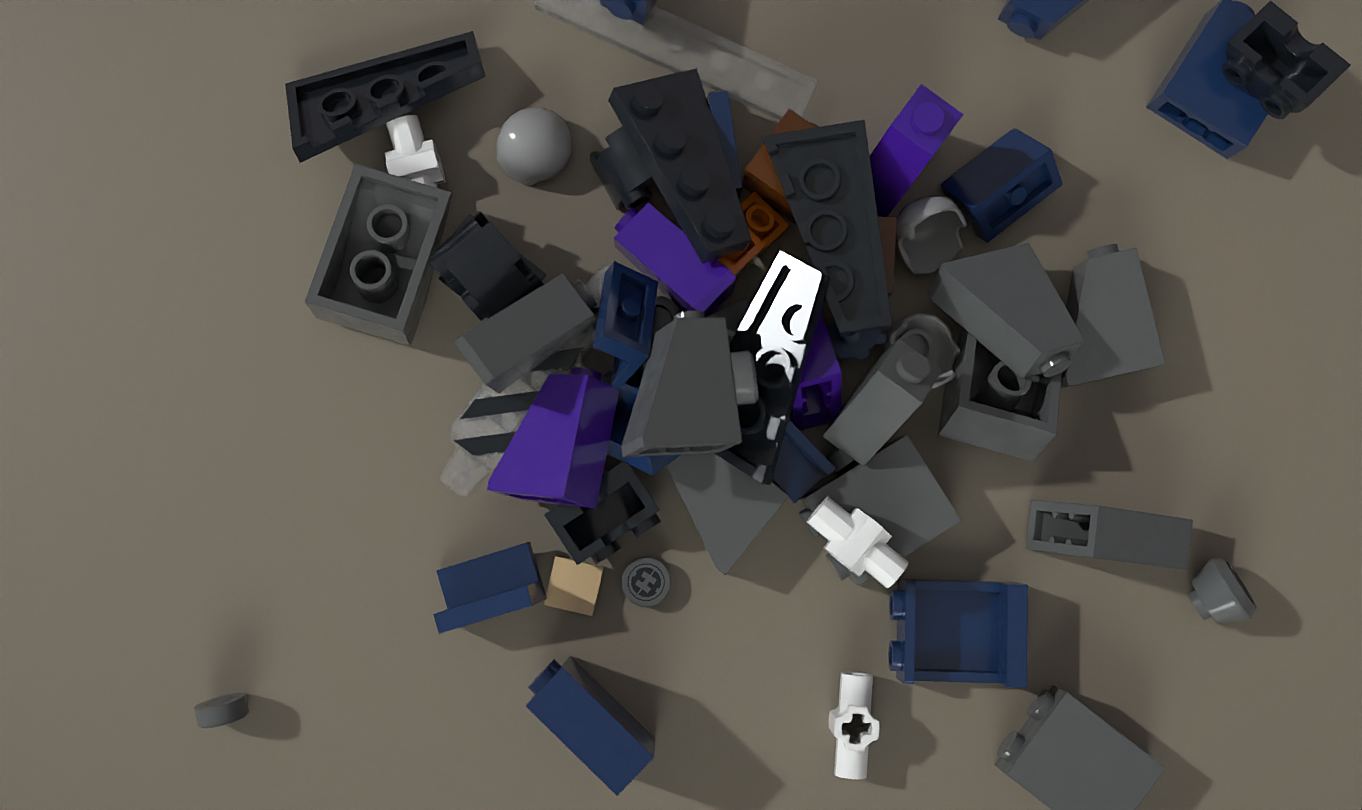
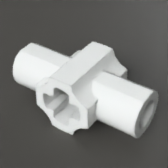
[385,115,446,188]
[807,496,909,588]
[829,672,879,779]

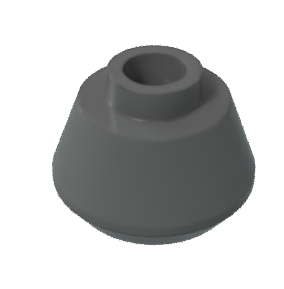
[1188,558,1256,624]

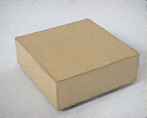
[544,556,604,616]

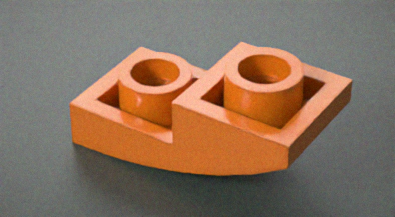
[716,192,790,276]

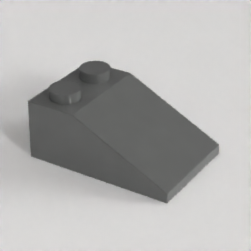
[305,163,452,346]
[938,326,1062,462]

